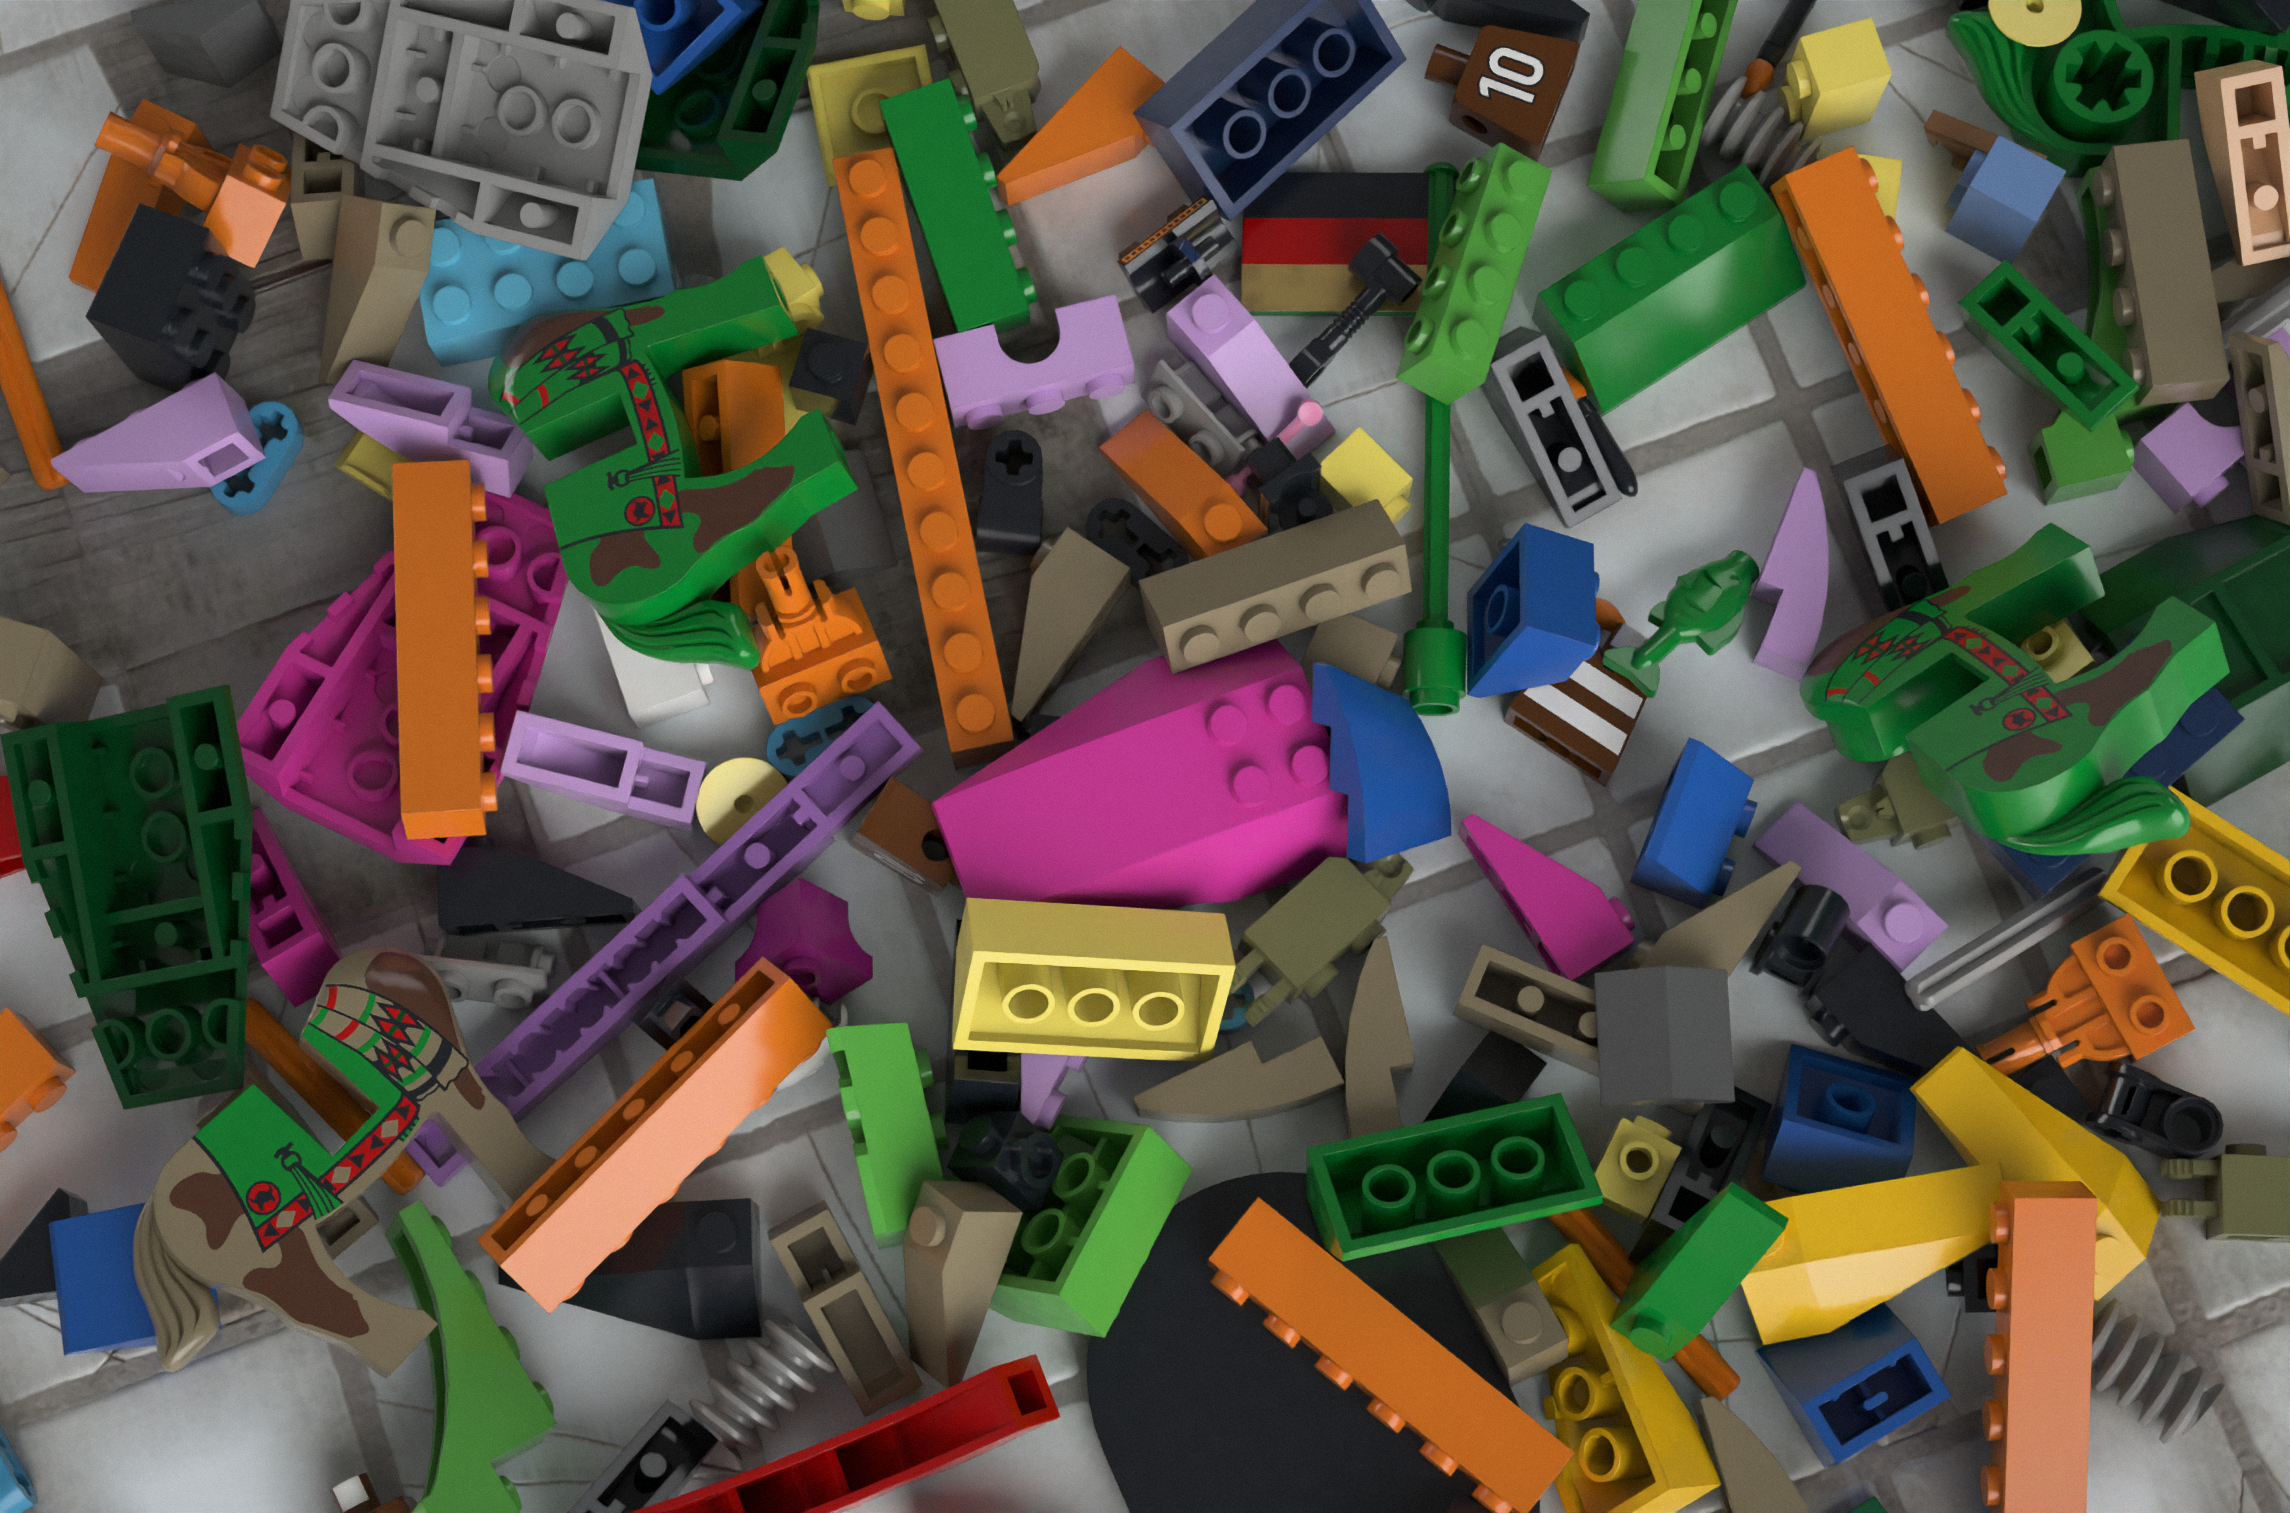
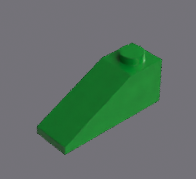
[1958,259,2140,433]
[1609,1182,1789,1363]

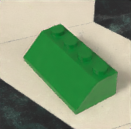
[1532,163,1807,417]
[1306,1093,1603,1262]

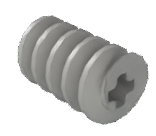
[1700,76,1823,206]
[2091,1298,2224,1444]
[688,1316,837,1461]

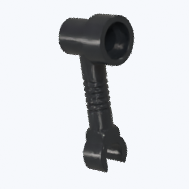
[1289,233,1423,389]

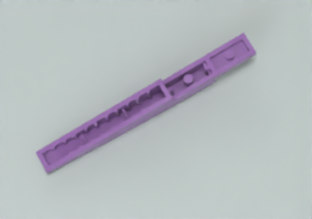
[406,701,925,1187]

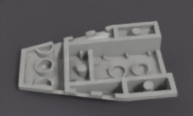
[270,0,653,261]

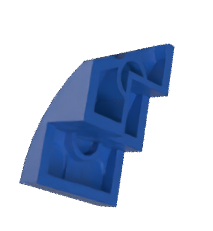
[1312,662,1452,863]

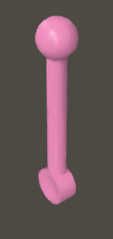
[1224,399,1323,497]

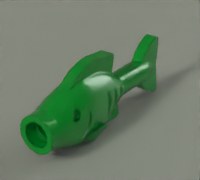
[1602,550,1760,698]

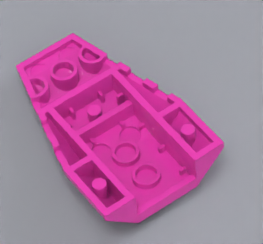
[237,491,569,865]
[930,639,1351,909]

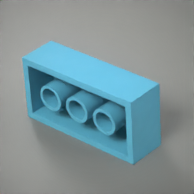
[419,178,679,367]

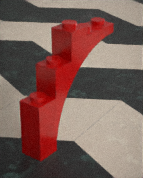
[629,1354,1061,1513]

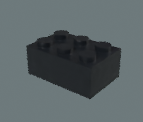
[85,203,256,393]

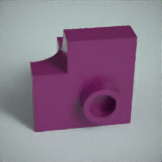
[735,877,873,1005]

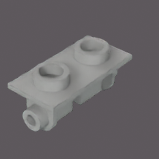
[1141,356,1263,479]
[417,933,557,1010]

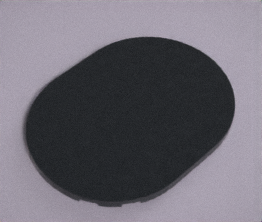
[1087,1172,1540,1513]

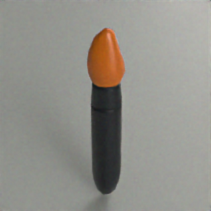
[1741,0,1817,100]
[1560,365,1638,497]

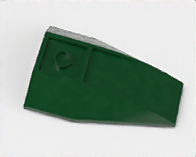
[2067,514,2290,808]

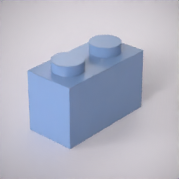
[1945,135,2066,265]

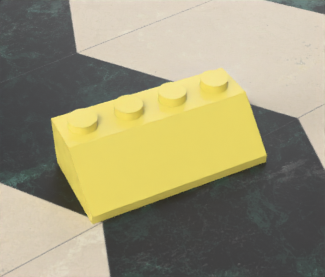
[952,898,1236,1063]

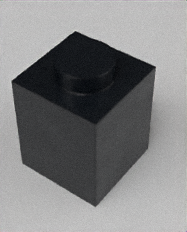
[789,327,874,426]

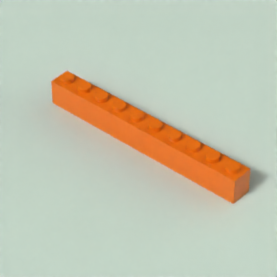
[832,147,1015,770]

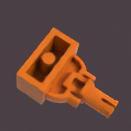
[94,111,292,269]
[751,546,892,726]
[1974,913,2196,1076]

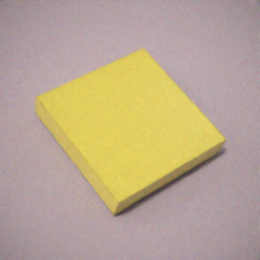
[806,44,933,187]

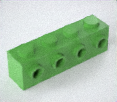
[1586,0,1738,213]
[1395,142,1552,405]

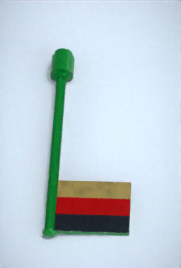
[1241,162,1467,716]

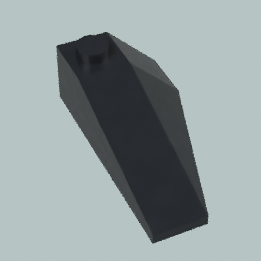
[498,1198,763,1341]

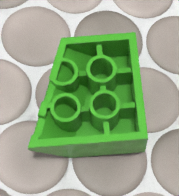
[826,1022,957,1250]
[989,1114,1193,1338]

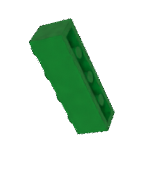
[879,78,1038,334]

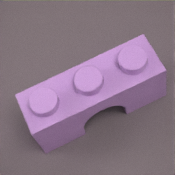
[933,294,1135,430]
[2132,327,2290,514]

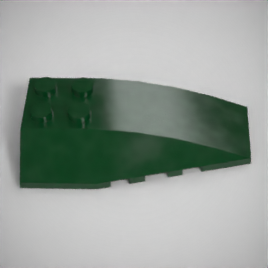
[635,0,820,181]
[0,685,253,1110]

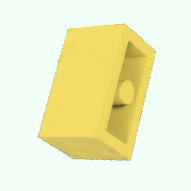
[1777,17,1892,142]

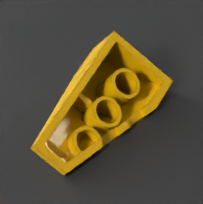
[1909,1046,2161,1301]
[1741,1162,2004,1345]
[1530,1243,1722,1513]

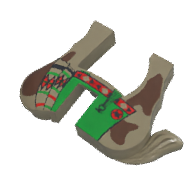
[133,946,557,1379]

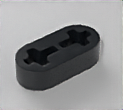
[1086,498,1189,592]

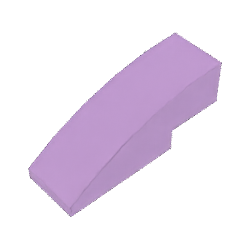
[328,359,533,498]
[1751,467,1829,681]
[500,710,706,832]

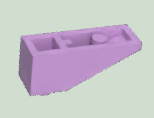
[1166,274,1335,461]
[1752,801,1949,974]

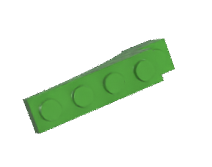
[2027,166,2180,506]
[385,1200,557,1513]

